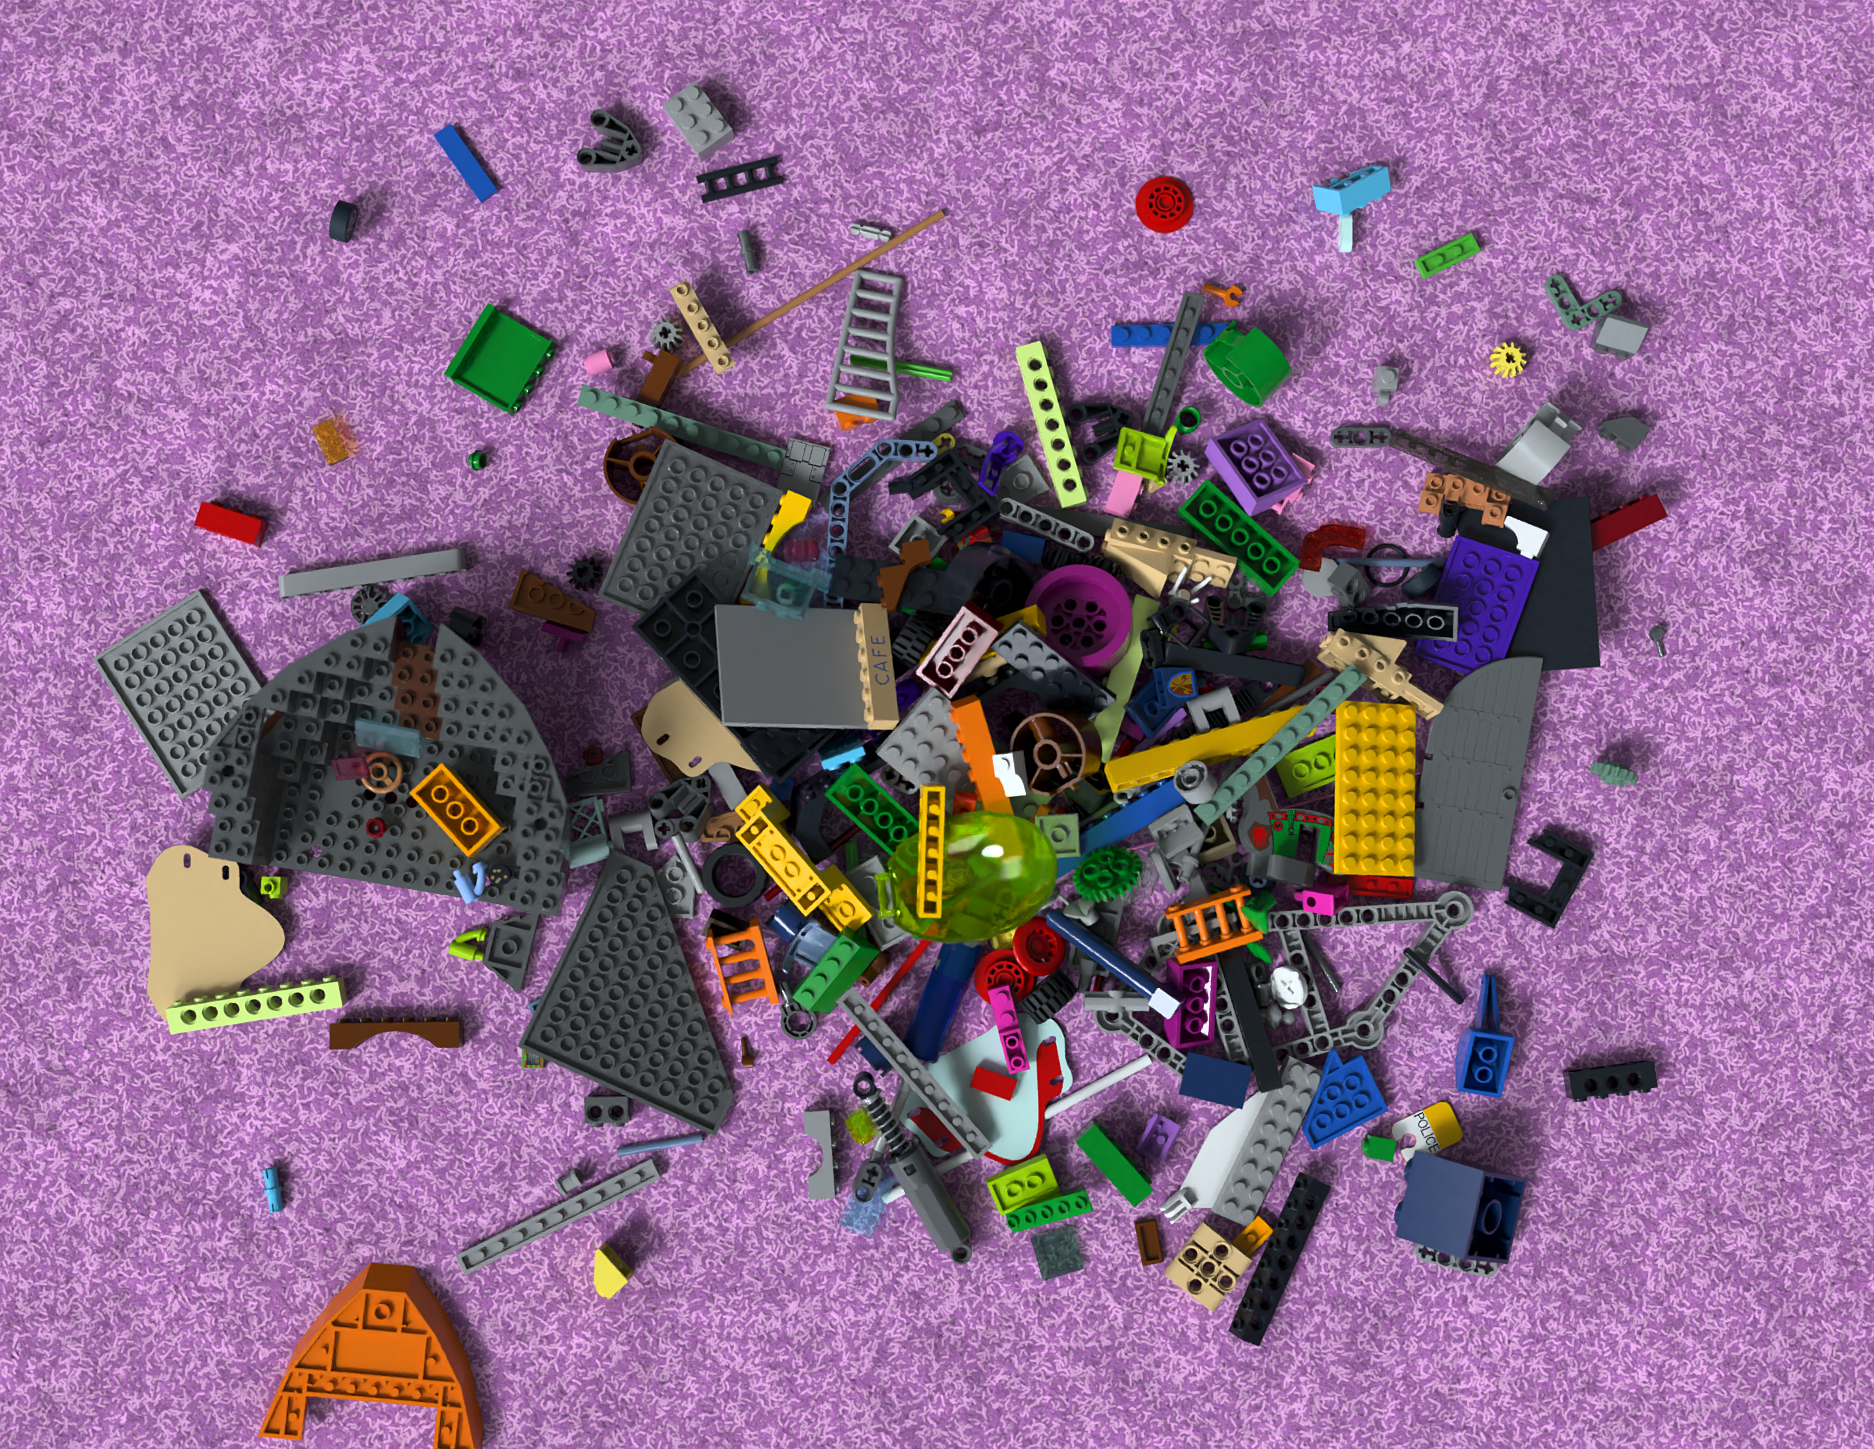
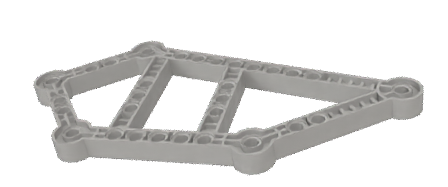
[1092,891,1474,1084]

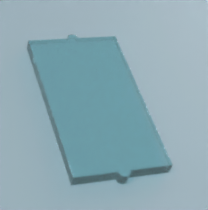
[354,717,422,758]
[838,1168,896,1239]

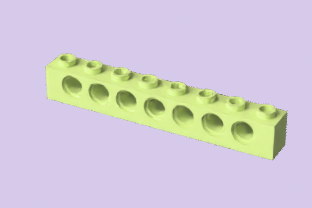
[1015,341,1089,510]
[166,975,348,1034]

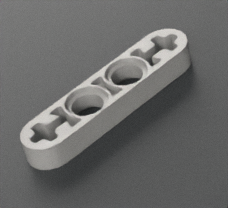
[1413,1243,1497,1278]

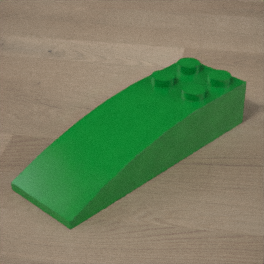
[824,762,919,876]

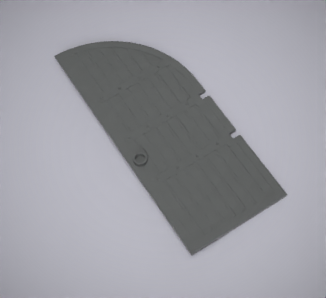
[1410,656,1543,892]

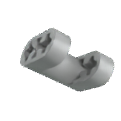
[1187,685,1241,735]
[880,765,919,796]
[608,809,659,855]

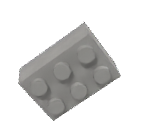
[662,81,735,162]

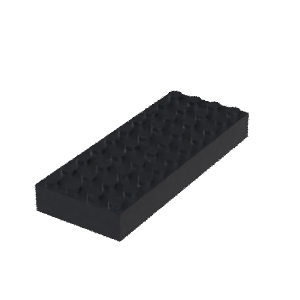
[631,568,842,786]

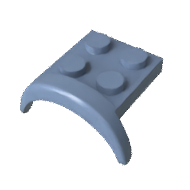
[783,918,838,973]

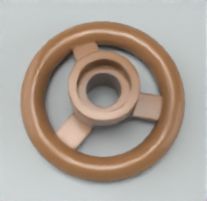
[360,750,404,794]

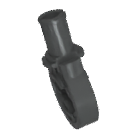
[776,979,818,1040]

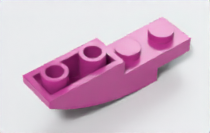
[988,983,1030,1074]

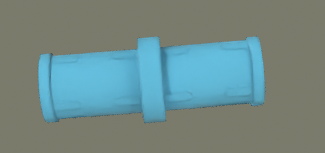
[262,1167,284,1213]

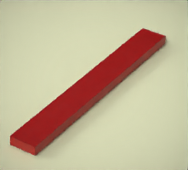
[827,924,940,1065]

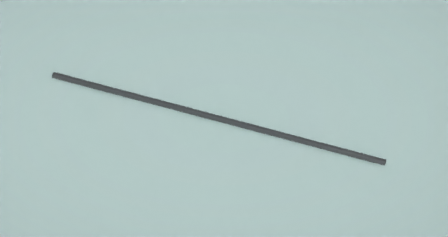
[941,670,1334,914]

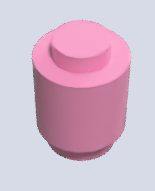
[583,349,616,375]

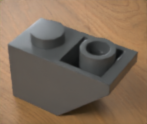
[1595,416,1650,453]

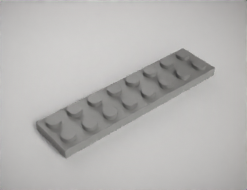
[1211,1054,1323,1226]

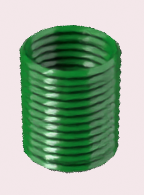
[1175,406,1201,434]

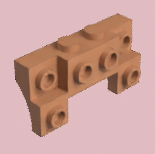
[1418,472,1513,528]

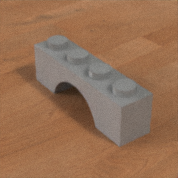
[1155,844,1215,925]
[803,1108,840,1200]

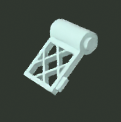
[568,796,614,869]

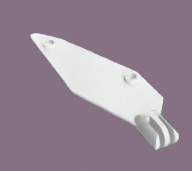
[1159,1090,1268,1224]

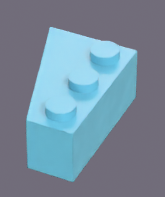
[1312,164,1391,216]

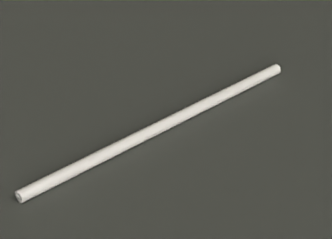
[881,1054,1152,1204]

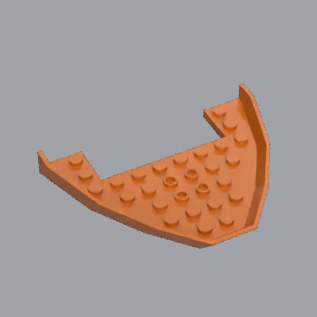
[258,1262,484,1449]

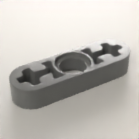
[1329,428,1392,448]

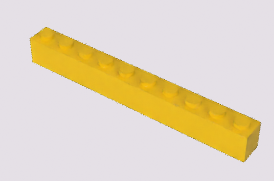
[1104,704,1317,793]

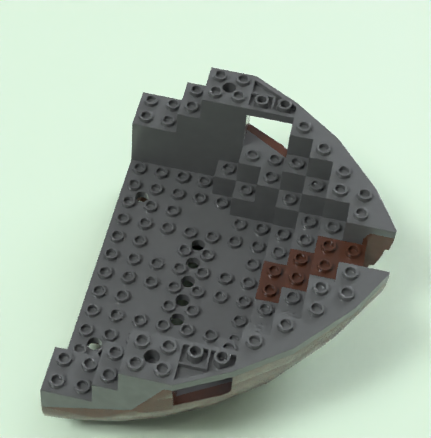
[202,616,572,917]

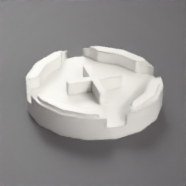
[1269,965,1308,1009]

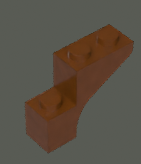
[877,539,931,614]

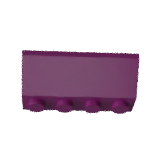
[1163,957,1218,1049]

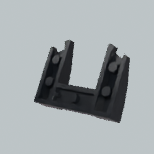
[907,448,1000,543]
[1504,829,1594,930]

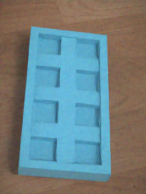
[819,731,866,771]

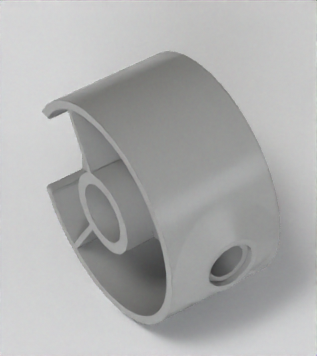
[1494,401,1583,491]

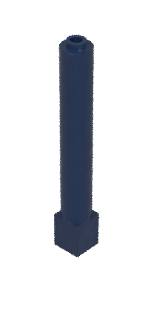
[1045,907,1187,1019]

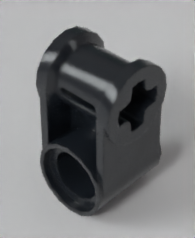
[1146,601,1189,635]

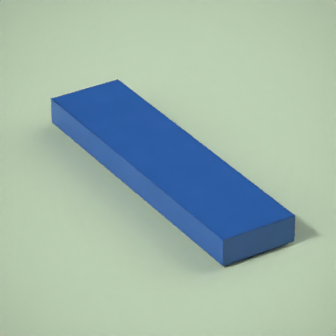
[433,124,498,204]

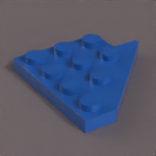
[1301,1048,1389,1150]

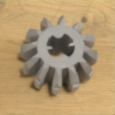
[649,317,684,353]
[1165,449,1200,486]

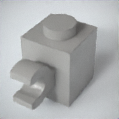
[1371,366,1399,407]

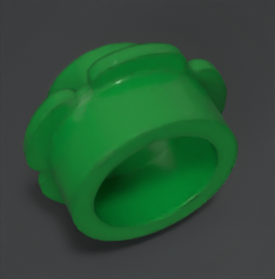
[468,450,487,471]

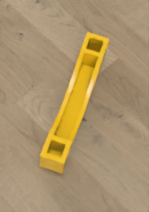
[738,490,814,606]

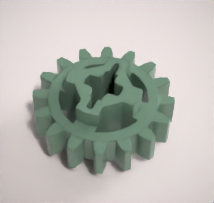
[1589,760,1639,788]

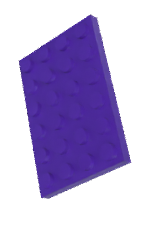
[1413,535,1540,674]

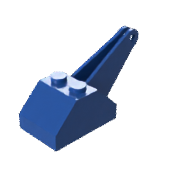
[1455,973,1515,1098]

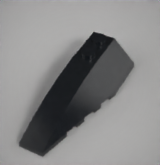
[1328,601,1461,642]
[1003,710,1113,814]

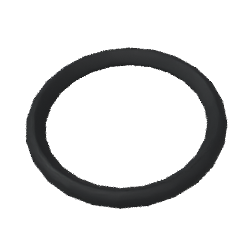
[1364,544,1409,588]

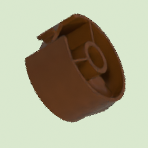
[603,426,678,510]
[1009,709,1102,796]

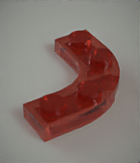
[1298,524,1366,572]

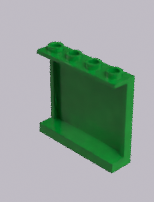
[444,303,556,416]

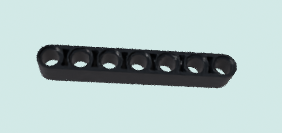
[1162,641,1306,688]
[1217,946,1283,1093]

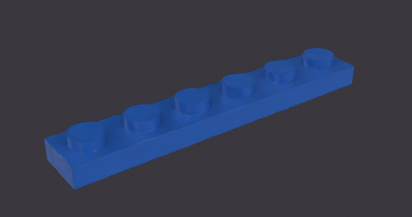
[1111,323,1237,348]

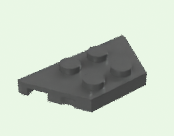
[483,913,540,993]

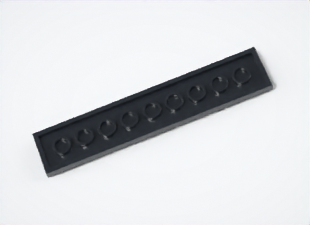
[740,626,920,778]

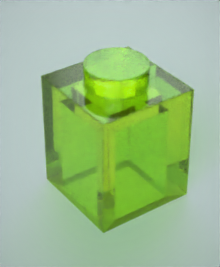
[844,1109,876,1145]

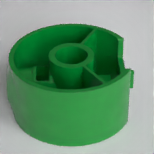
[1203,319,1292,408]

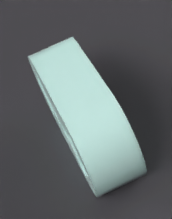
[1338,213,1352,253]

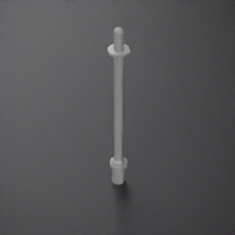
[1176,755,1245,884]

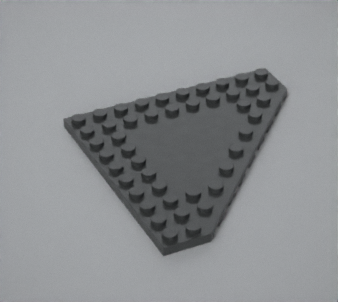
[518,849,734,1136]

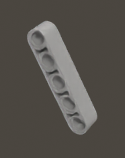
[997,498,1094,554]

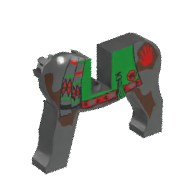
[1238,752,1346,876]

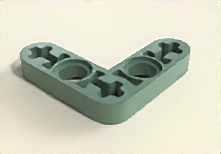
[1544,275,1622,331]

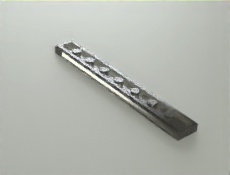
[1388,429,1556,511]

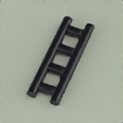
[696,156,783,204]

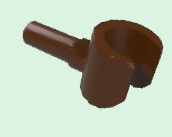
[740,1038,754,1068]

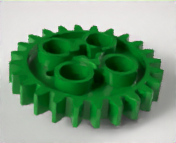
[1072,845,1144,903]

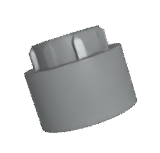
[1174,761,1217,804]

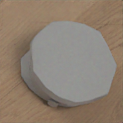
[1301,557,1338,598]

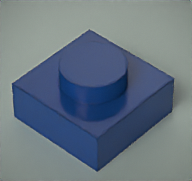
[771,779,795,801]

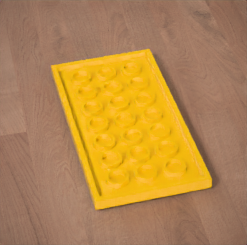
[1334,701,1416,876]

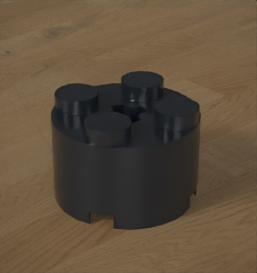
[445,606,487,648]

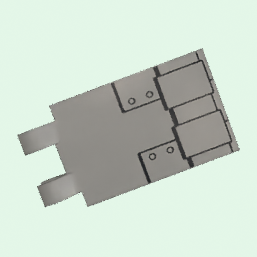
[776,438,831,522]

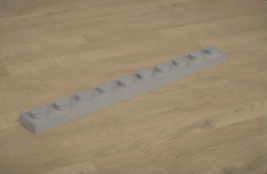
[835,986,993,1160]
[456,1158,661,1275]

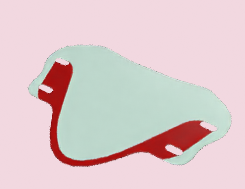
[899,1013,1073,1166]

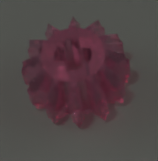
[783,540,820,563]

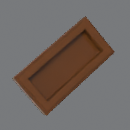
[1134,1218,1164,1266]

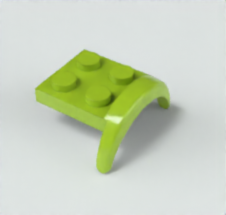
[1112,425,1177,486]

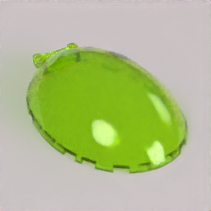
[874,811,1058,943]

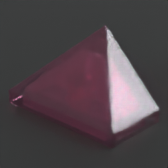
[331,751,371,781]

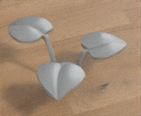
[1028,887,1099,926]

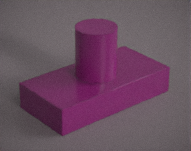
[541,621,588,653]

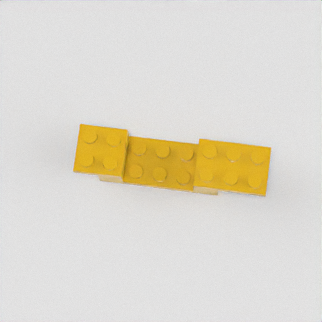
[734,782,876,931]

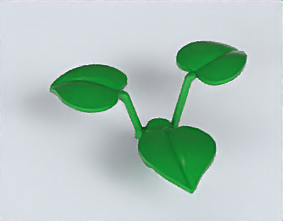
[1209,884,1277,964]

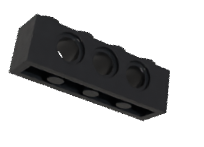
[1563,1060,1658,1102]

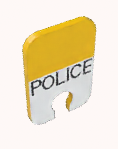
[1391,1101,1463,1161]

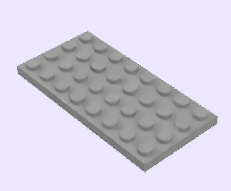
[875,686,1056,847]

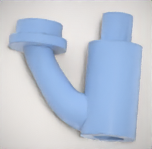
[453,861,489,905]

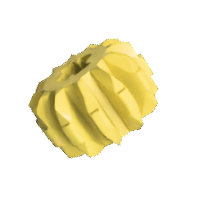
[1489,342,1527,378]

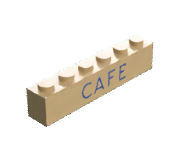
[854,603,899,730]

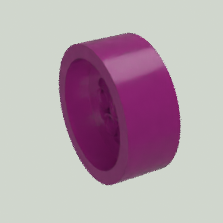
[1024,564,1133,677]

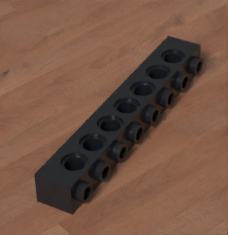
[1228,1171,1331,1346]

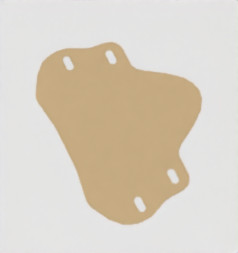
[641,680,762,777]
[145,845,285,1022]

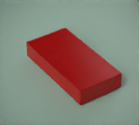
[969,1066,1017,1101]

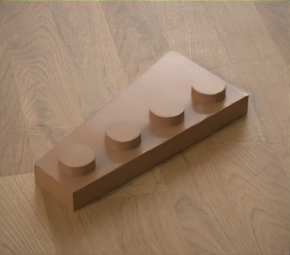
[700,799,789,842]

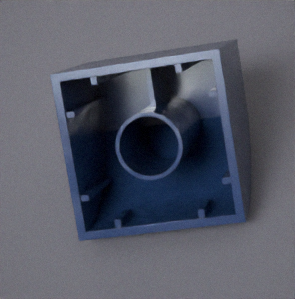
[1394,1150,1527,1264]

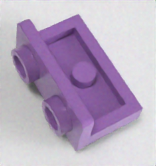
[1135,1112,1183,1165]

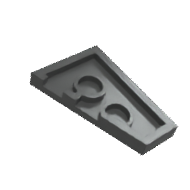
[566,749,632,798]

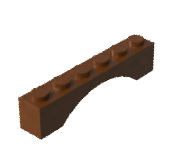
[329,1016,464,1050]

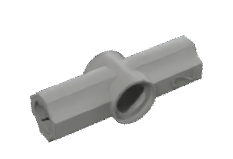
[1083,990,1150,1013]

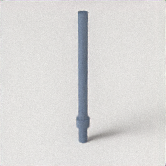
[1334,557,1447,570]

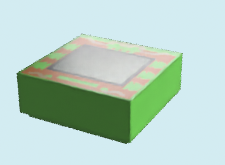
[522,1049,545,1068]

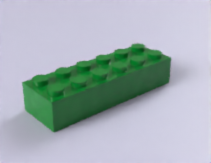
[1176,479,1302,598]

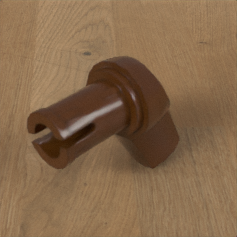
[857,936,891,987]

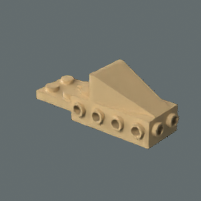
[1100,518,1237,599]
[1316,628,1444,720]

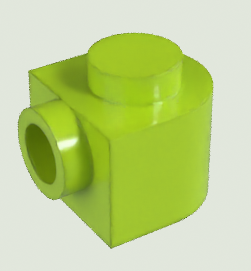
[261,877,288,898]

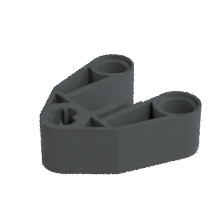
[576,109,644,173]
[647,775,715,843]
[1246,854,1316,888]

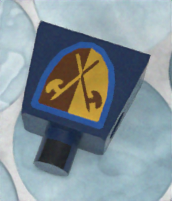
[1153,667,1206,709]

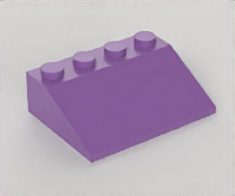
[1204,418,1308,517]

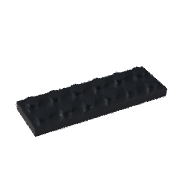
[830,553,957,617]
[990,618,1116,720]

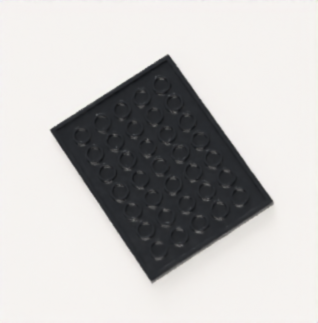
[1457,496,1601,675]

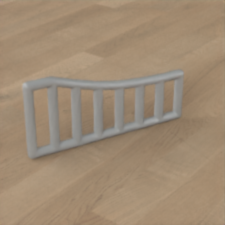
[825,269,904,422]

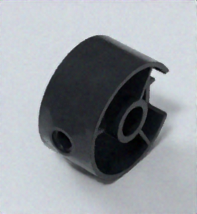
[942,541,1033,619]

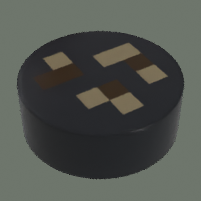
[488,864,512,886]

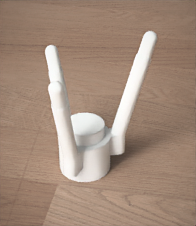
[1168,566,1212,610]

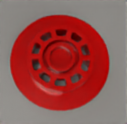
[1135,177,1193,233]
[1013,916,1066,976]
[974,949,1034,1005]

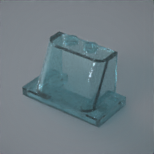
[742,544,832,621]

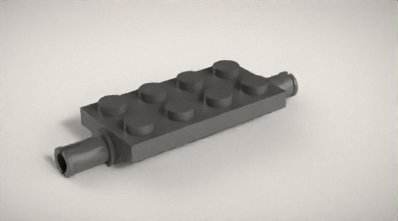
[1067,893,1128,994]

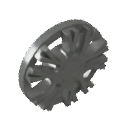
[350,587,390,625]

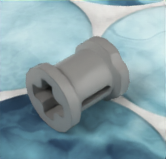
[555,1168,584,1196]

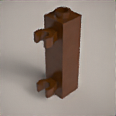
[622,349,684,429]

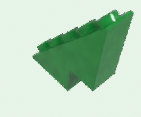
[1005,1183,1094,1233]

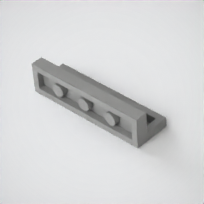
[1149,913,1237,963]

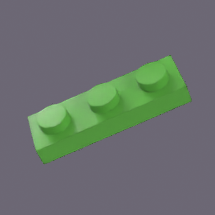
[1414,233,1481,280]

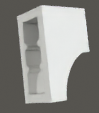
[1504,516,1549,559]
[992,750,1029,797]

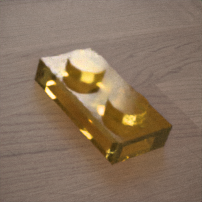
[311,419,350,467]

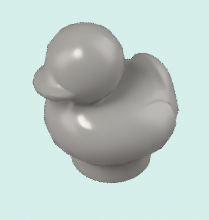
[1260,1003,1296,1030]

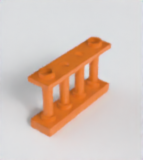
[1163,884,1263,964]
[705,918,779,1015]

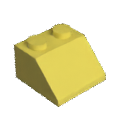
[594,1241,634,1300]

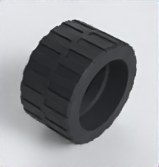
[702,843,769,908]

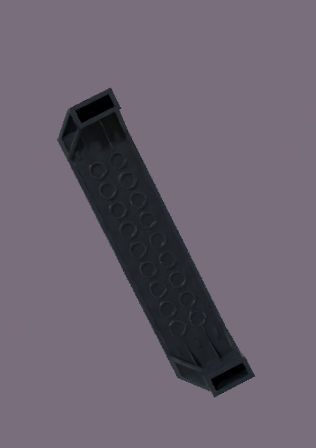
[789,662,1067,866]

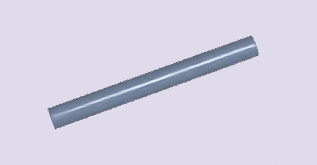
[617,1134,703,1157]

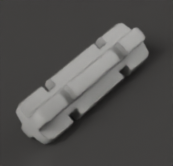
[851,222,891,242]

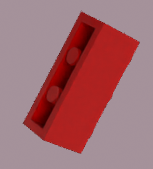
[194,500,268,548]

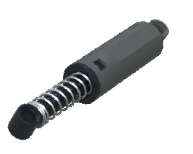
[853,1071,972,1265]

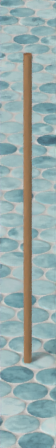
[674,209,945,381]

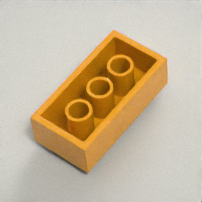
[410,763,506,857]

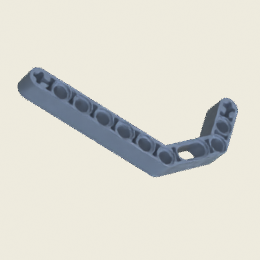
[823,439,937,609]

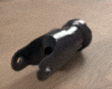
[1436,494,1461,538]

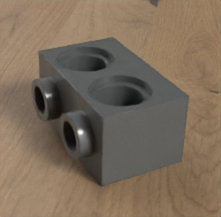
[1327,561,1372,608]
[584,1095,631,1127]

